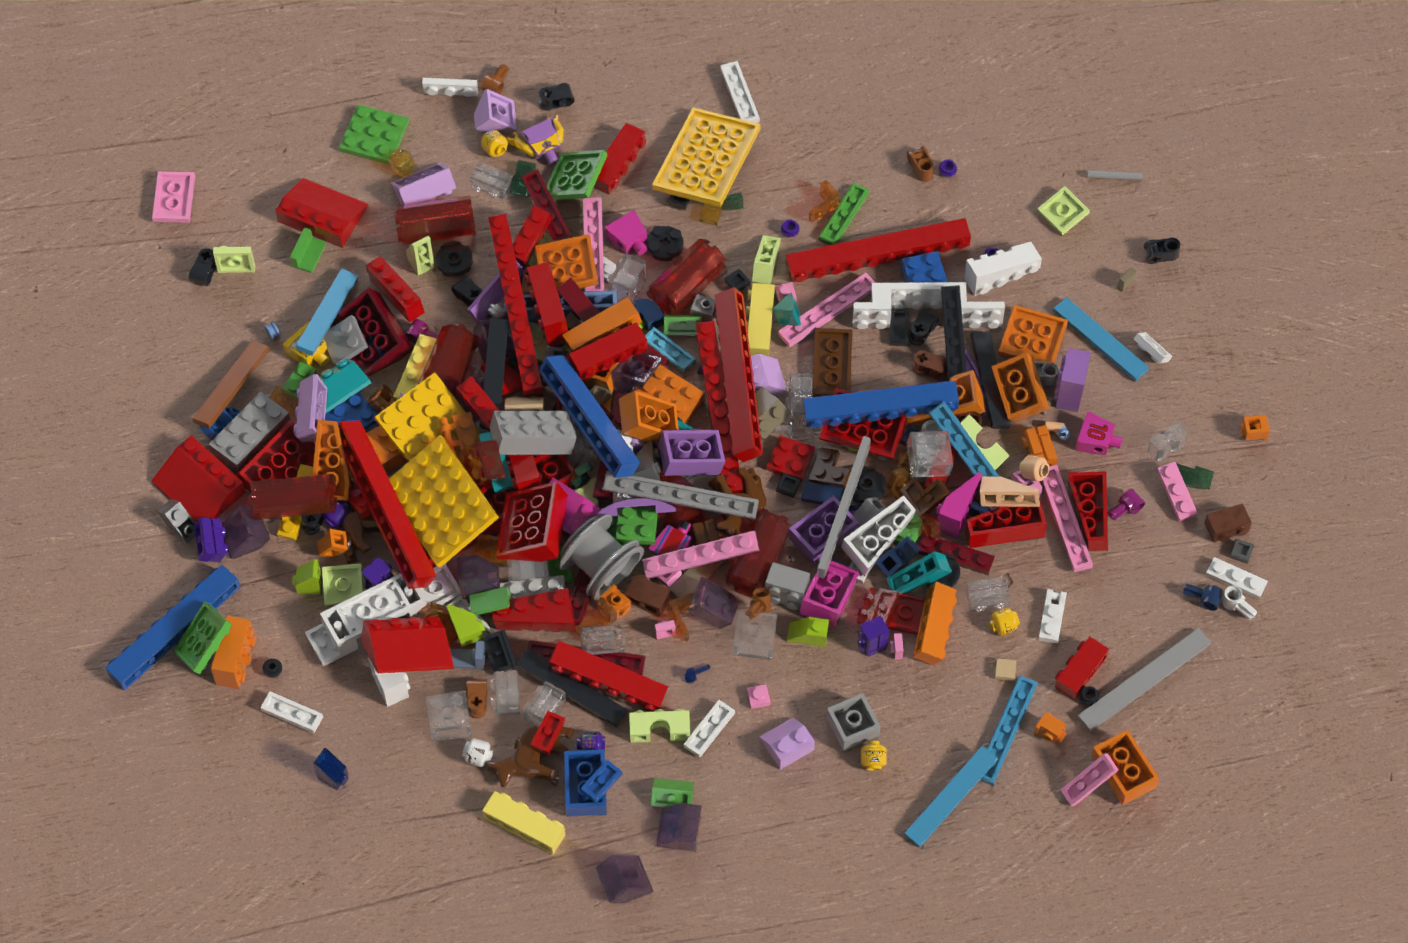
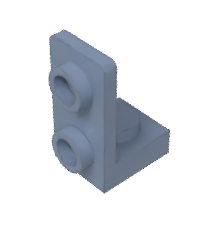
[450,641,486,669]

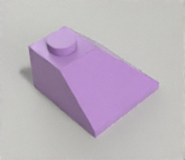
[474,89,517,134]

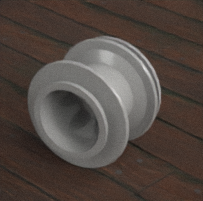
[559,514,644,600]

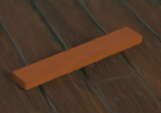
[192,340,269,429]

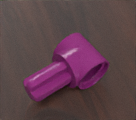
[405,319,443,345]
[1108,489,1145,520]

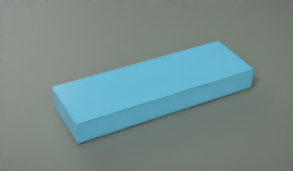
[645,327,696,374]

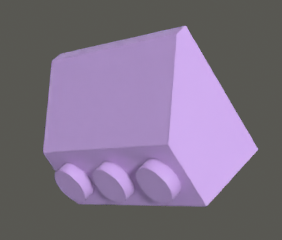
[391,163,456,210]
[294,374,327,442]

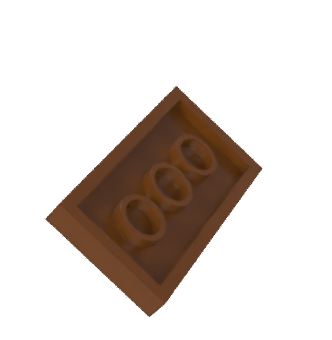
[812,328,853,397]

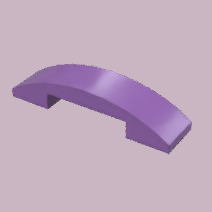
[597,499,676,517]

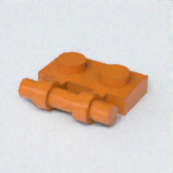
[439,412,480,454]

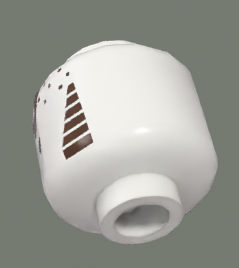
[462,738,493,767]

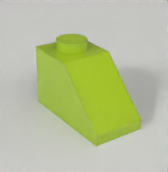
[292,560,322,594]
[447,604,485,647]
[787,617,829,647]

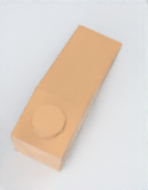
[980,477,1040,507]

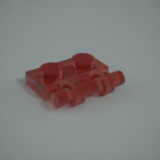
[856,587,900,627]

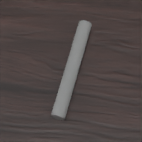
[1087,170,1143,180]

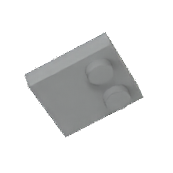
[323,315,368,366]

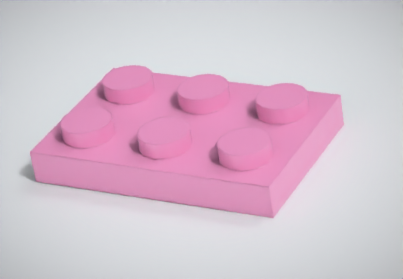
[152,171,195,223]

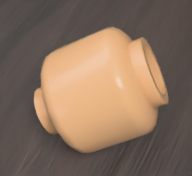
[1019,455,1049,481]

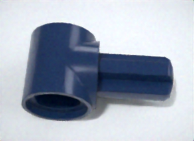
[1183,584,1223,611]

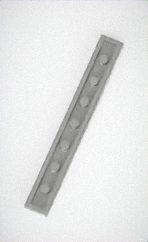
[817,436,871,578]
[603,471,759,520]
[1077,628,1211,732]

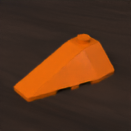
[907,370,985,425]
[310,420,350,501]

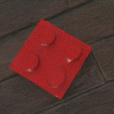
[766,435,815,482]

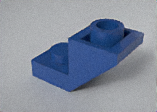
[199,407,240,440]

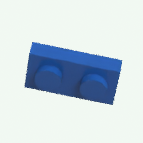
[581,760,623,803]

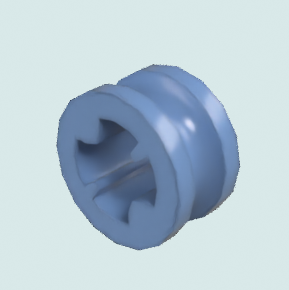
[264,321,281,340]

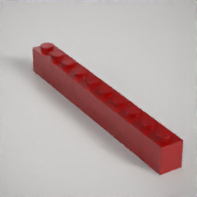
[488,214,544,398]
[786,218,971,282]
[714,287,763,463]
[696,321,743,493]
[338,420,436,589]

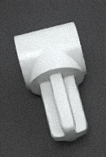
[1222,586,1257,620]

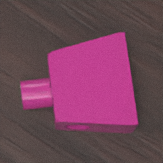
[605,210,648,255]

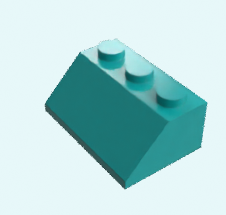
[320,358,371,413]

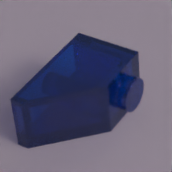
[313,747,349,790]

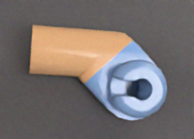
[1045,421,1070,440]

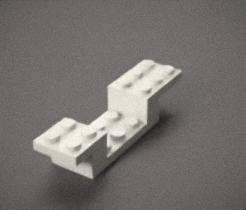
[852,282,1005,329]
[305,564,463,667]

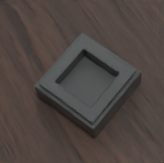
[1229,539,1254,564]

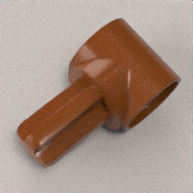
[480,64,509,94]
[746,588,771,620]

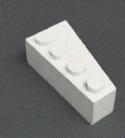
[964,242,1042,296]
[841,496,916,576]

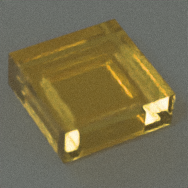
[699,203,722,226]

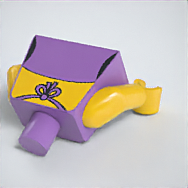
[507,115,564,165]

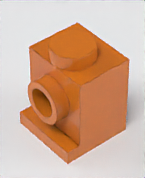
[1239,414,1270,441]
[317,529,348,558]
[600,584,631,620]
[1034,712,1067,744]

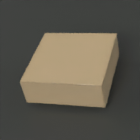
[995,658,1017,681]

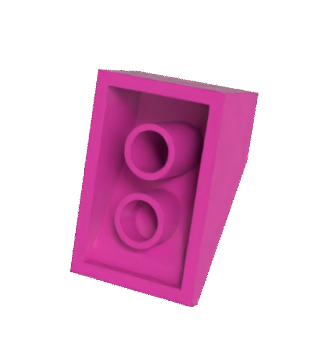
[935,473,982,539]
[549,478,601,537]
[800,561,860,628]

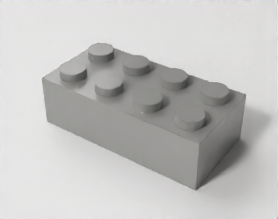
[209,392,290,473]
[489,411,576,455]

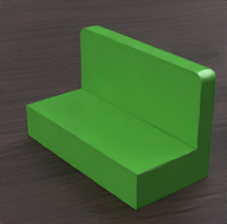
[290,228,326,273]
[469,586,513,615]
[651,778,694,810]

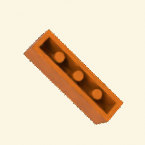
[563,297,642,352]
[913,582,957,665]

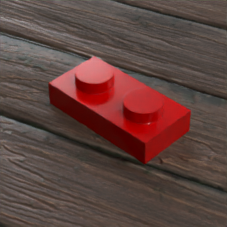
[530,710,566,755]

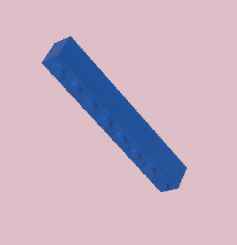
[539,355,640,478]
[803,381,959,428]
[106,565,241,691]

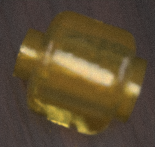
[389,149,415,177]

